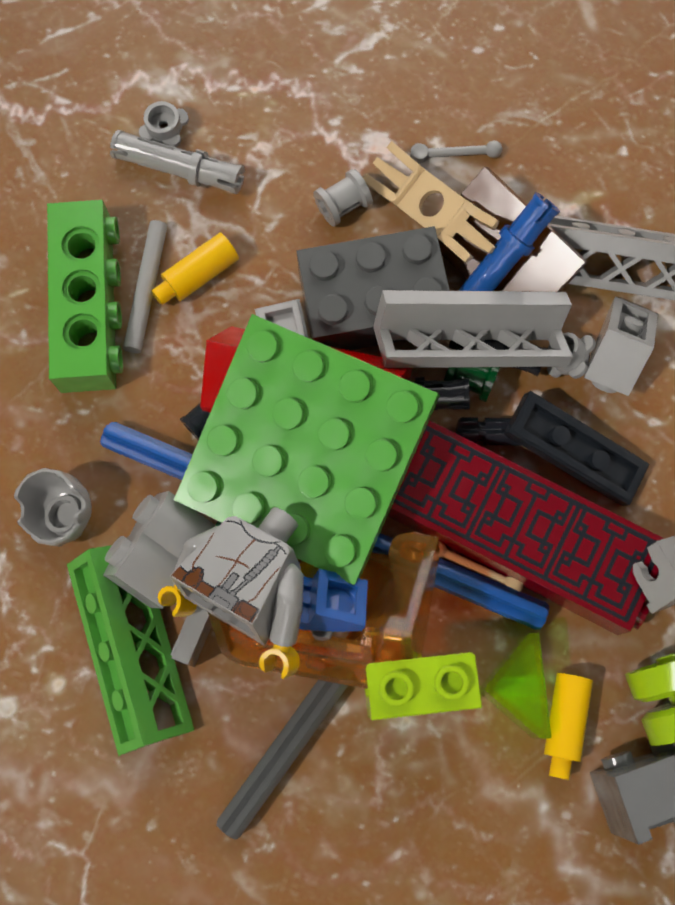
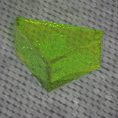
[480,633,551,739]

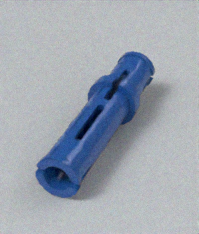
[458,192,560,291]

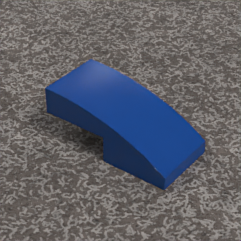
[299,568,368,632]

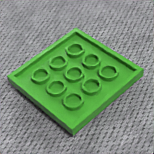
[174,314,440,585]

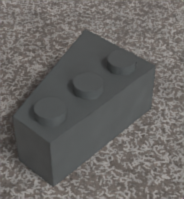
[590,743,675,845]

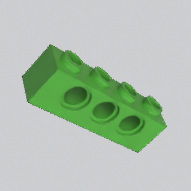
[47,200,123,393]

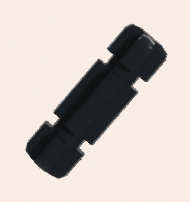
[456,417,521,446]

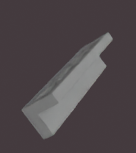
[549,216,675,300]
[373,290,573,368]

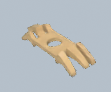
[363,141,499,263]

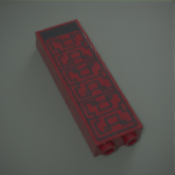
[388,420,665,635]

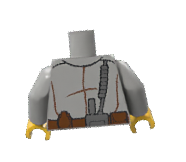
[157,507,304,679]

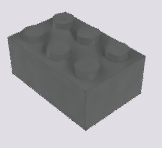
[296,226,450,350]

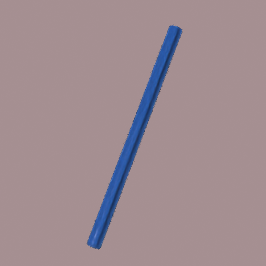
[100,422,549,630]

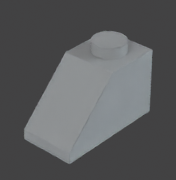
[584,296,658,396]

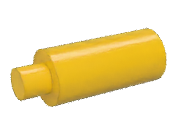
[151,232,239,305]
[544,673,593,780]

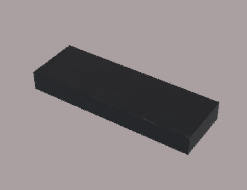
[503,391,650,506]

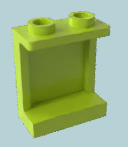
[362,652,482,720]

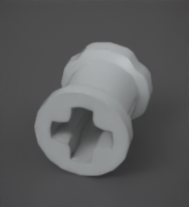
[313,169,373,227]

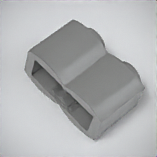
[103,491,215,609]

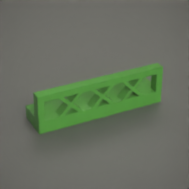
[67,545,194,756]

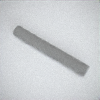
[123,220,167,353]

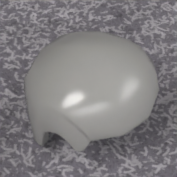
[14,468,92,547]

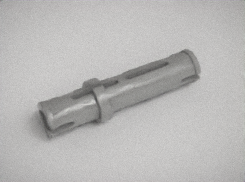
[110,130,245,195]

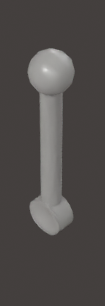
[410,140,503,163]

